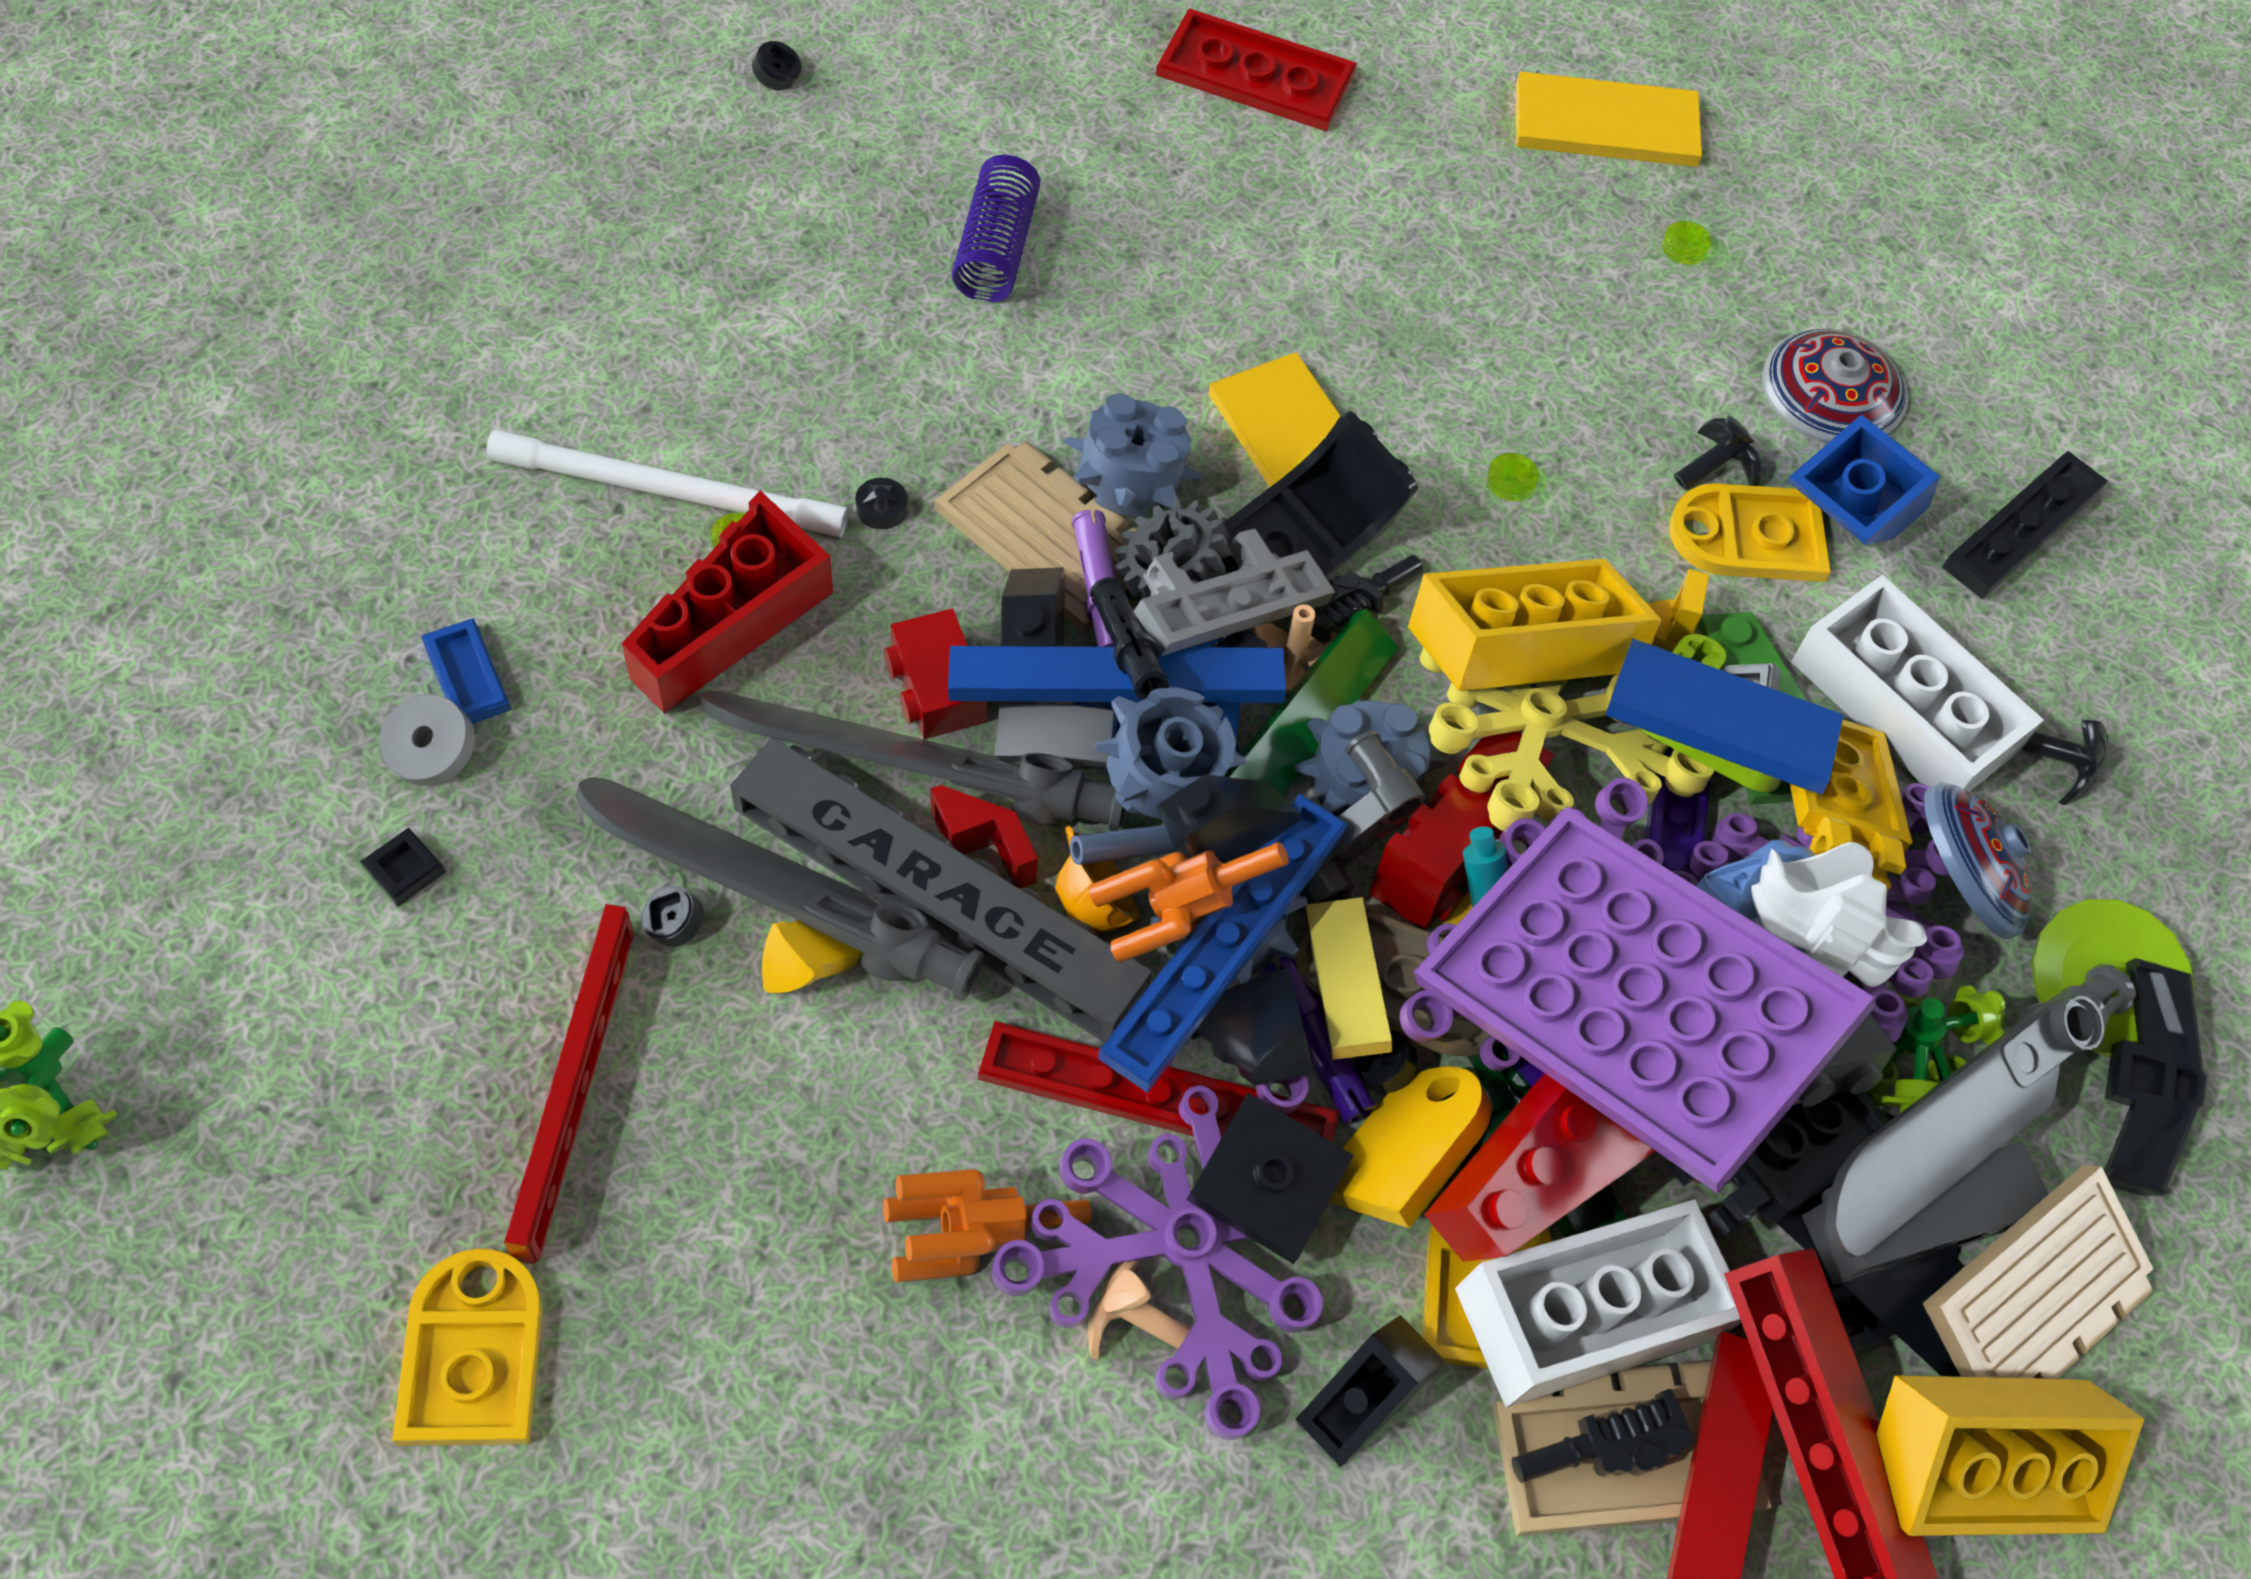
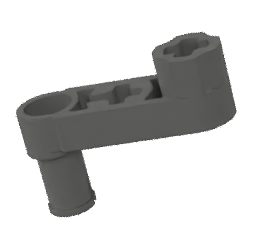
[1300,730,1426,904]

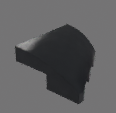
[1190,968,1314,1086]

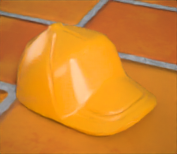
[1055,826,1139,933]

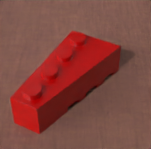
[621,490,833,714]
[1369,731,1555,930]
[1424,1073,1655,1262]

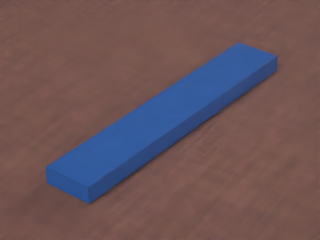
[948,646,1286,703]
[1098,794,1348,1093]

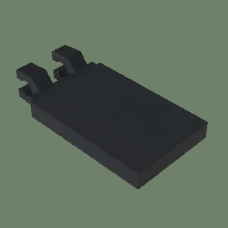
[1668,1091,1890,1236]

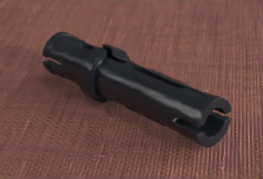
[1090,577,1169,700]

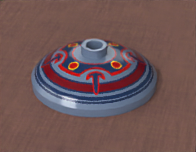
[1924,782,2032,939]

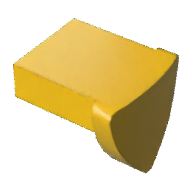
[1648,569,1709,652]
[762,920,862,993]

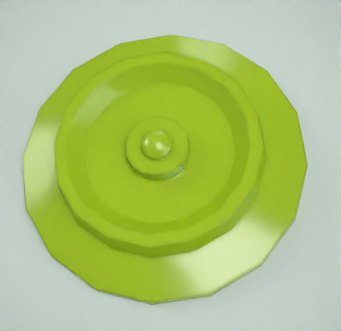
[2031,899,2195,1058]

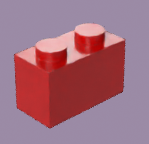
[884,608,987,740]

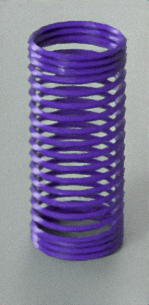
[952,154,1041,303]

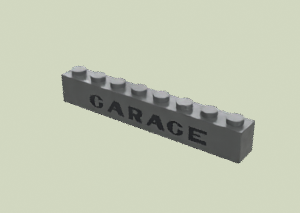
[730,737,1152,1043]

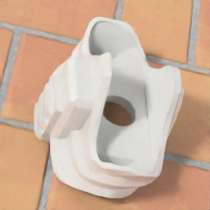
[1751,842,1927,987]

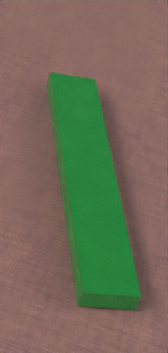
[1224,608,1399,796]

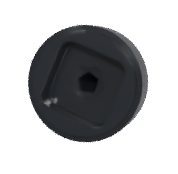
[752,41,802,91]
[855,477,908,529]
[642,885,703,947]
[1356,1031,1418,1093]

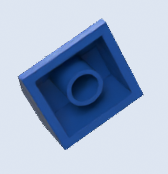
[1788,414,1940,545]

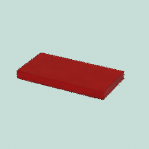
[1156,8,1357,132]

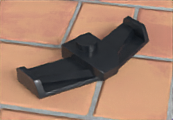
[2104,958,2207,1196]

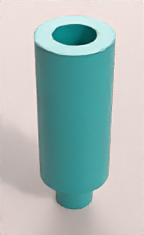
[1463,827,1509,908]

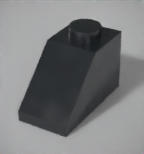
[1000,567,1065,647]
[1157,774,1301,864]
[1295,1315,1446,1467]

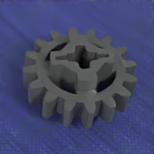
[1115,500,1232,598]

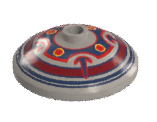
[1762,329,1908,444]

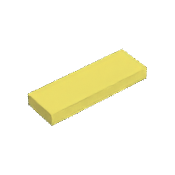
[1306,897,1392,1060]

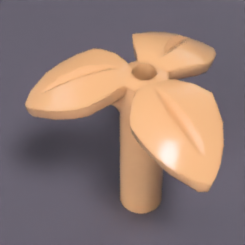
[1252,605,1338,694]
[1087,1261,1191,1360]

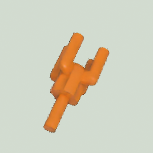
[1089,842,1289,963]
[883,1169,1092,1283]

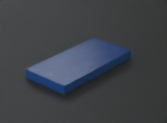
[1605,638,1844,794]

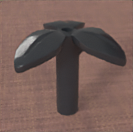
[1673,415,1761,490]
[2021,720,2109,805]

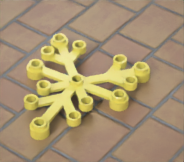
[1419,647,1714,831]

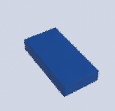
[421,618,511,724]

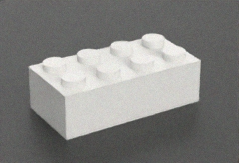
[1791,575,2044,792]
[1455,1199,1741,1408]

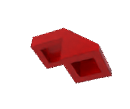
[930,785,1038,889]

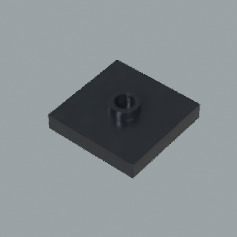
[1186,1093,1354,1264]

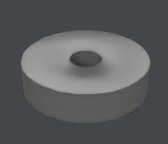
[379,694,475,786]

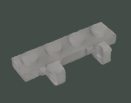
[1133,528,1335,656]

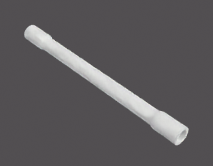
[486,430,849,538]

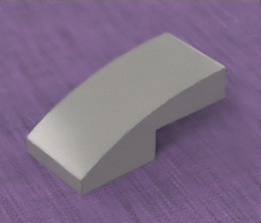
[994,703,1117,768]

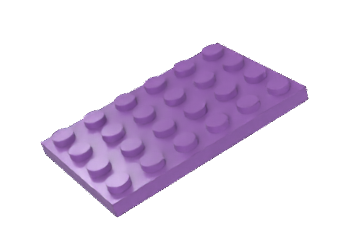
[1414,807,1874,1194]

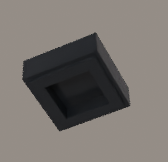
[360,827,446,907]

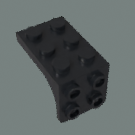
[1221,411,1418,578]

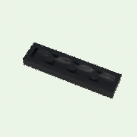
[1942,451,2108,599]

